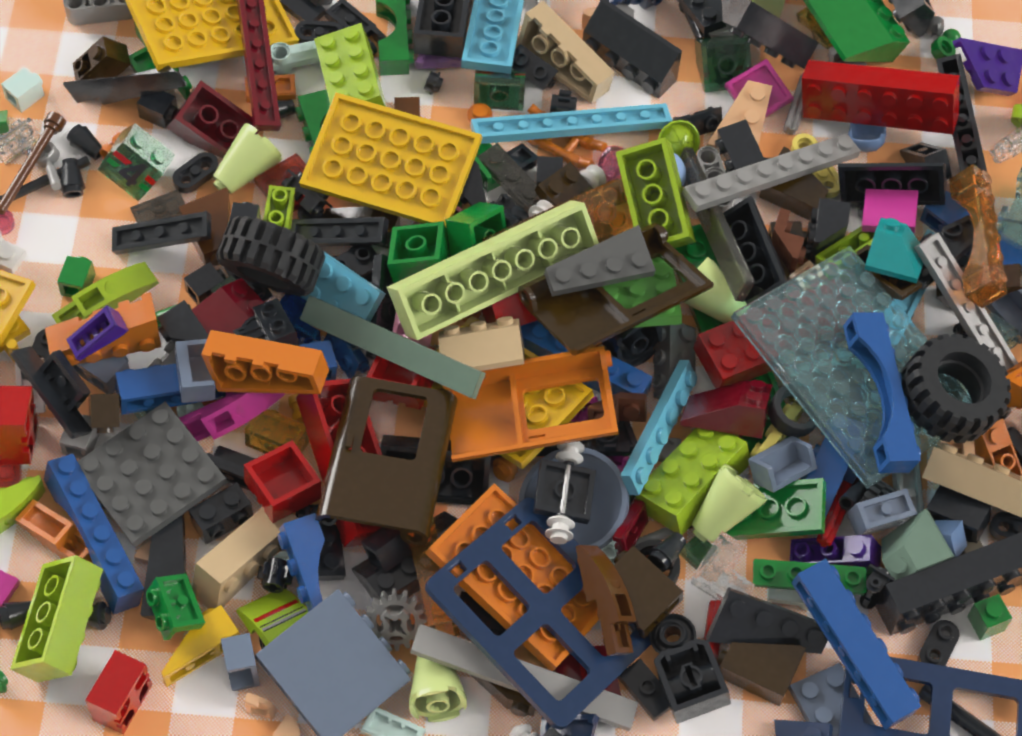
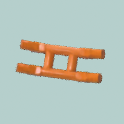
[526,104,607,169]

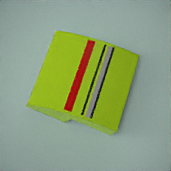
[236,589,308,646]

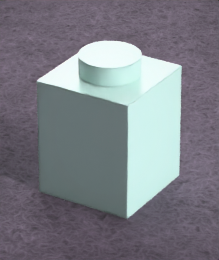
[1,66,45,113]

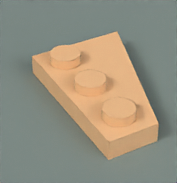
[707,80,772,148]

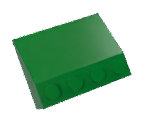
[803,0,910,62]

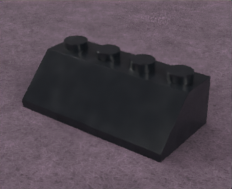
[582,0,682,98]
[722,0,819,69]
[838,163,947,205]
[709,195,789,313]
[380,435,491,505]
[351,511,458,600]

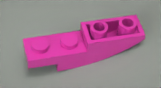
[179,392,286,442]

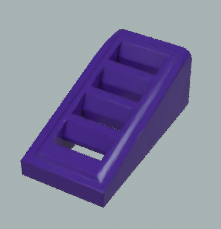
[66,305,129,361]

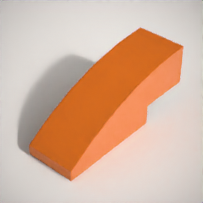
[15,499,93,563]

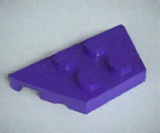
[953,37,1022,96]

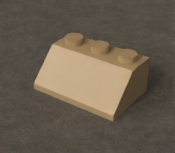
[438,316,524,371]

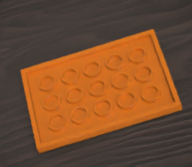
[425,483,599,671]

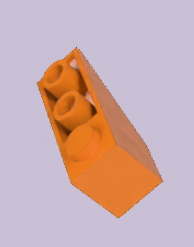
[974,418,1022,476]

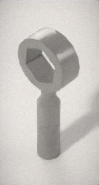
[36,142,62,191]

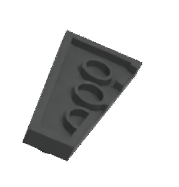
[544,225,656,296]

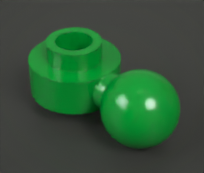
[931,28,961,59]

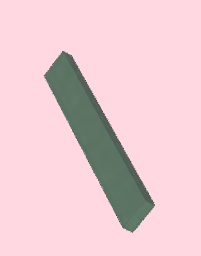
[300,295,486,399]

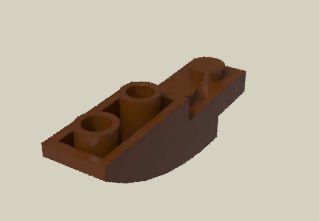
[575,545,637,656]

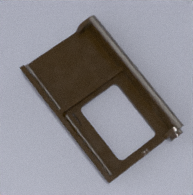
[518,223,714,356]
[315,376,457,545]

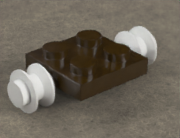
[529,162,606,219]

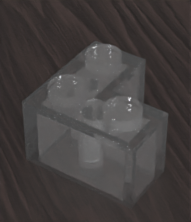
[691,531,755,601]

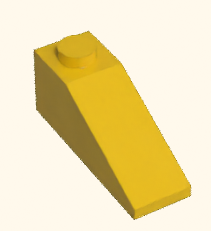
[161,605,240,687]

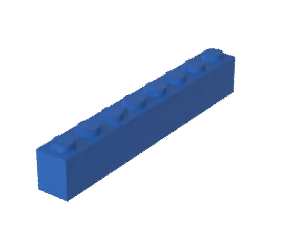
[115,340,338,415]

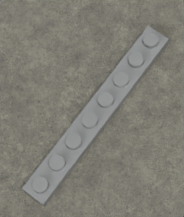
[681,133,861,212]

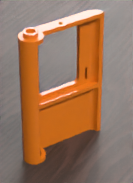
[443,345,619,462]

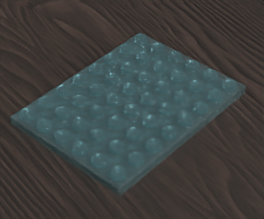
[731,246,971,489]

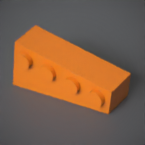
[45,292,161,366]
[201,330,329,394]

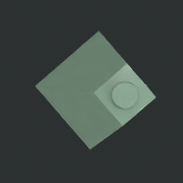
[881,509,955,580]

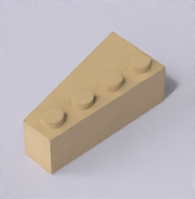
[516,1,615,104]
[922,443,1022,517]
[192,507,298,609]

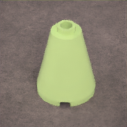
[212,123,283,194]
[684,257,749,324]
[692,464,767,542]
[409,656,467,722]

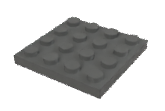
[78,401,228,548]

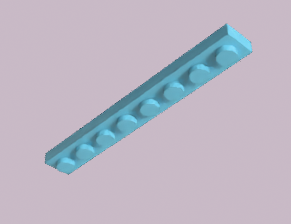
[470,103,672,144]

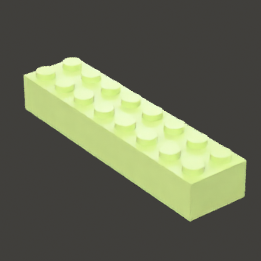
[387,200,599,340]

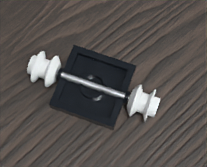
[533,441,596,544]

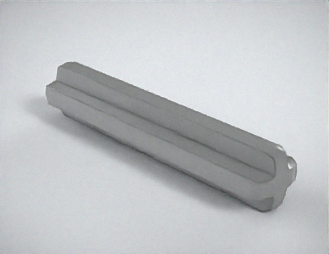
[783,72,804,135]

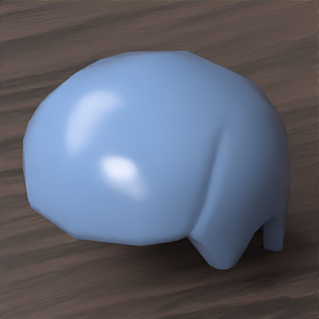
[848,123,886,153]

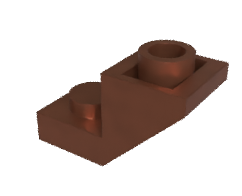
[771,208,807,272]
[587,392,647,426]

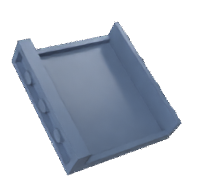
[255,589,411,736]

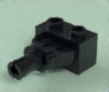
[233,298,300,346]

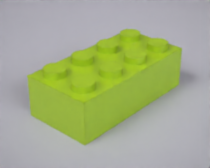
[314,23,387,107]
[616,137,696,248]
[635,428,750,535]
[10,555,103,683]

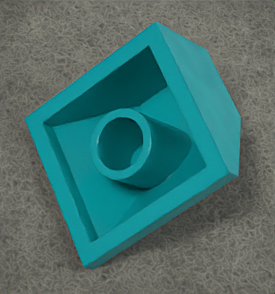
[864,218,924,283]

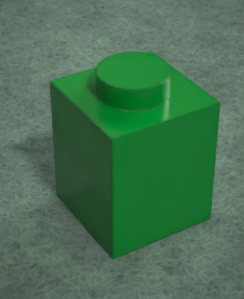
[57,255,96,297]
[967,594,1012,641]

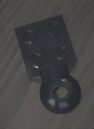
[649,613,731,724]

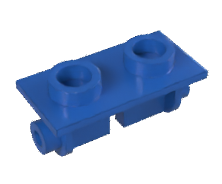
[323,333,370,378]

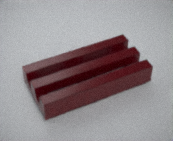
[612,500,649,556]

